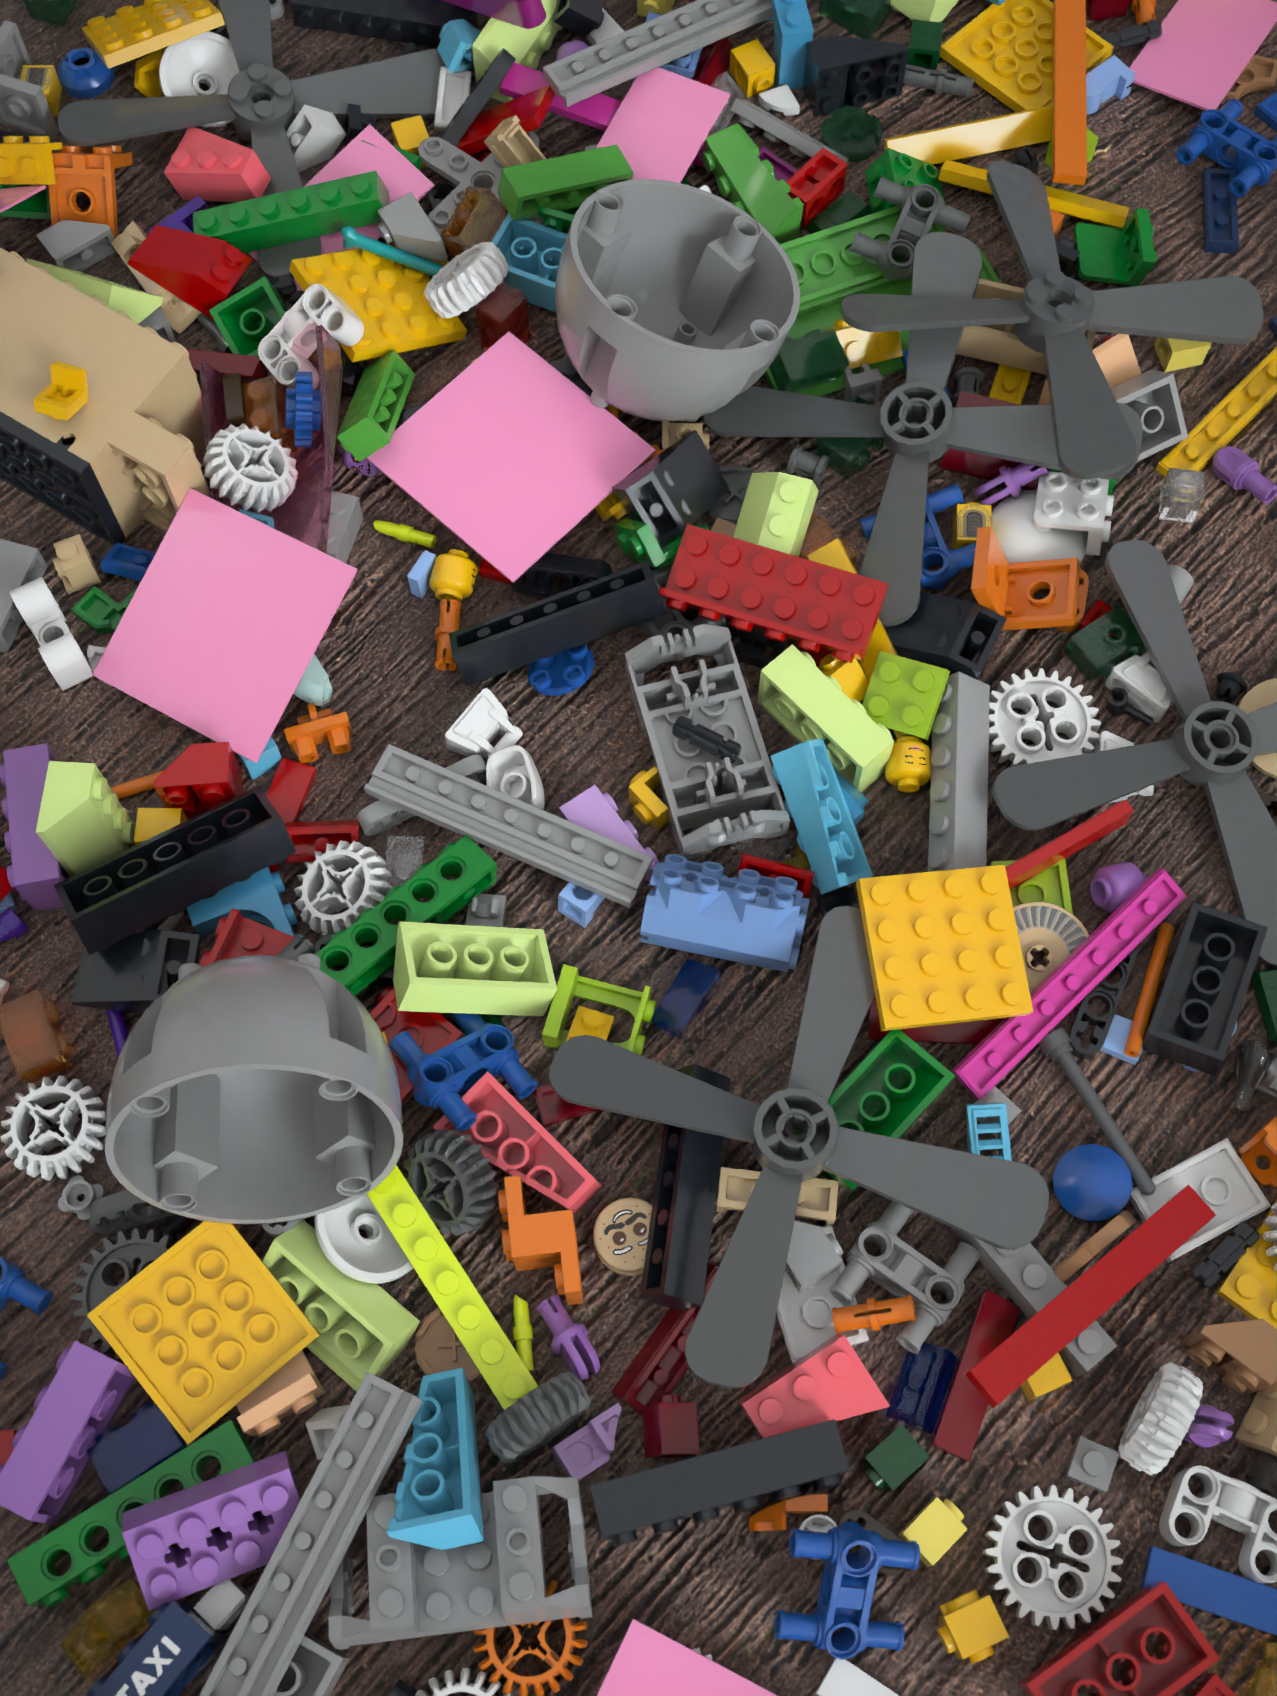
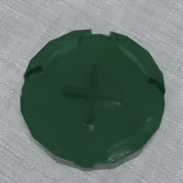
[820,106,883,163]

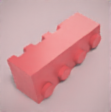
[432,1071,602,1214]

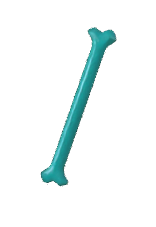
[341,226,492,300]

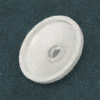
[159,31,239,127]
[992,490,1088,563]
[315,1183,413,1283]

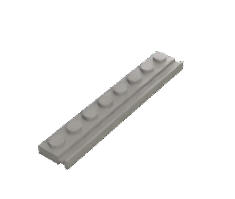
[543,0,773,107]
[364,744,653,908]
[199,1372,423,1696]

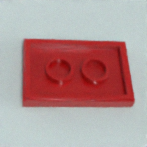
[456,85,555,155]

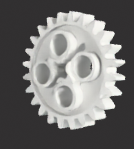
[989,668,1101,767]
[983,1485,1123,1630]

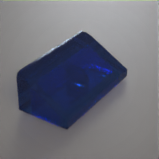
[651,959,720,1040]
[886,1342,957,1434]

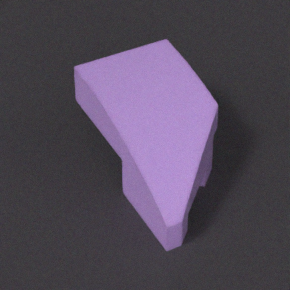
[551,1403,621,1482]

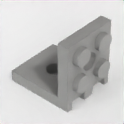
[0,20,59,141]

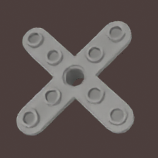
[418,131,544,239]

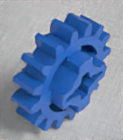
[286,371,321,448]

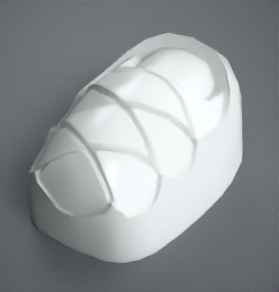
[486,745,545,810]

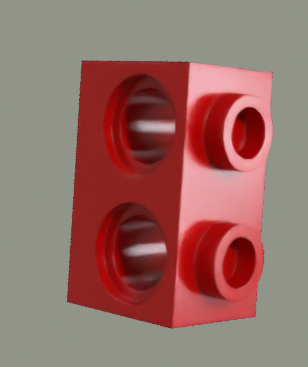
[786,148,848,228]

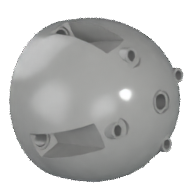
[555,179,800,422]
[105,953,403,1224]

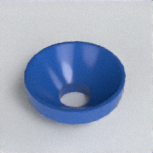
[58,47,115,99]

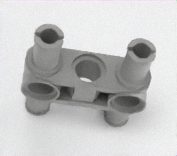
[829,1200,981,1354]

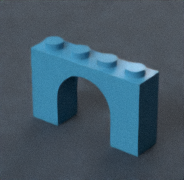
[761,0,814,89]
[186,867,305,940]

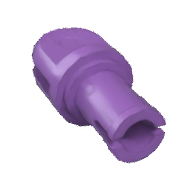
[1212,447,1277,504]
[974,463,1048,505]
[536,1295,600,1380]
[1183,1404,1234,1448]

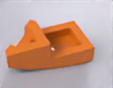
[749,1494,828,1531]

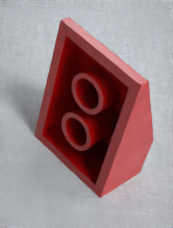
[127,225,253,321]

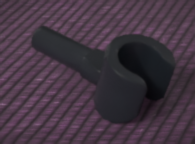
[1106,687,1154,726]

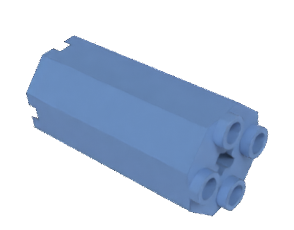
[640,854,810,972]

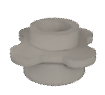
[58,1175,105,1221]

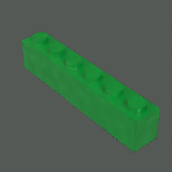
[193,170,390,253]

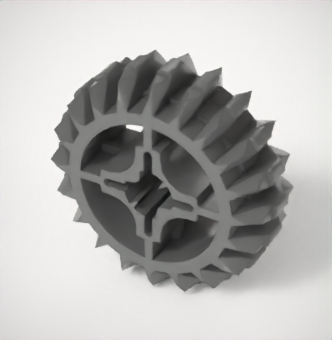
[403,1128,501,1236]
[485,1372,592,1464]

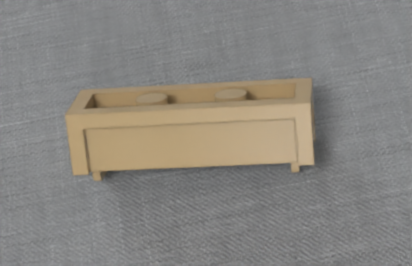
[484,115,546,168]
[716,1167,839,1226]

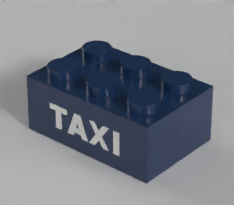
[86,1600,228,1696]

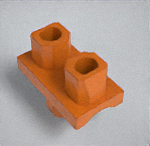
[284,702,354,764]

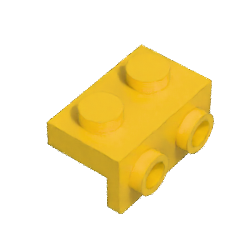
[0,136,62,185]
[826,318,903,371]

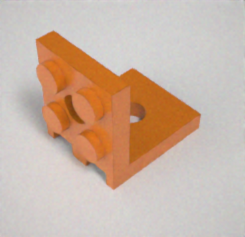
[49,144,133,237]
[971,526,1080,631]

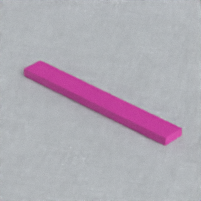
[500,62,712,168]
[951,868,1187,1100]

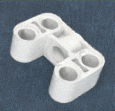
[258,284,364,390]
[9,576,93,691]
[1159,1465,1277,1584]

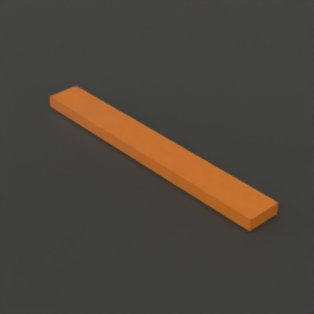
[1052,0,1087,185]

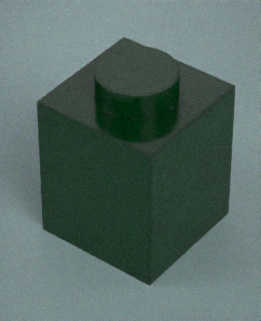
[906,20,943,70]
[861,1424,929,1493]

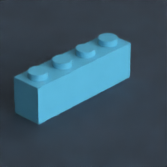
[771,738,873,895]
[387,1368,484,1550]

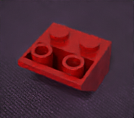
[154,742,243,818]

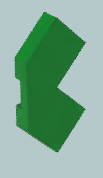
[71,585,139,634]

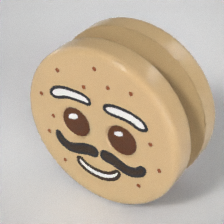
[593,1198,652,1276]

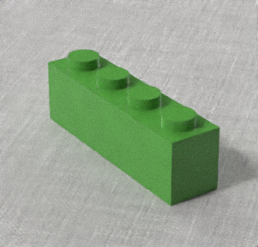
[497,144,634,221]
[336,349,415,462]

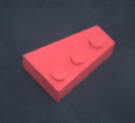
[164,127,271,202]
[738,1334,890,1438]

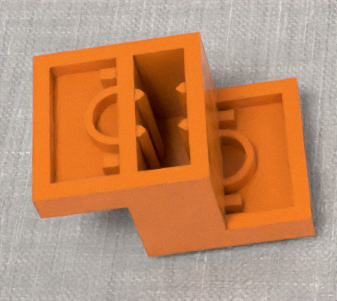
[498,1175,584,1305]

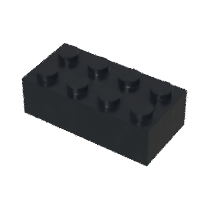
[1141,902,1268,1076]

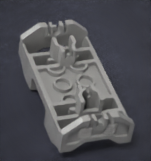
[625,624,790,860]
[328,1476,593,1650]

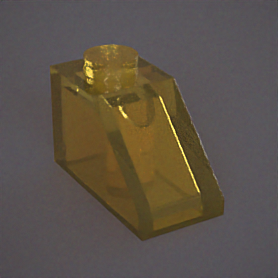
[60,1578,155,1680]

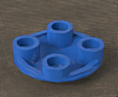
[527,644,595,696]
[1053,1144,1133,1223]

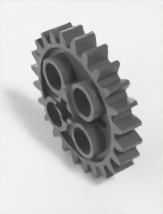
[71,1228,174,1360]

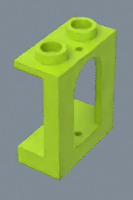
[542,964,656,1056]

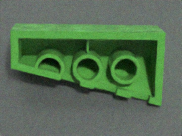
[701,123,804,244]

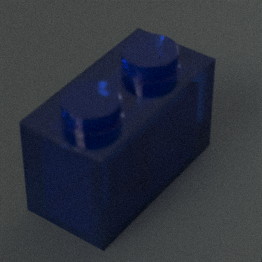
[86,1403,189,1494]

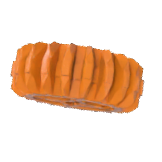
[473,1581,588,1696]

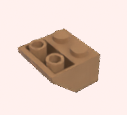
[1180,1319,1277,1395]

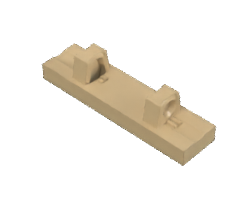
[111,221,201,334]

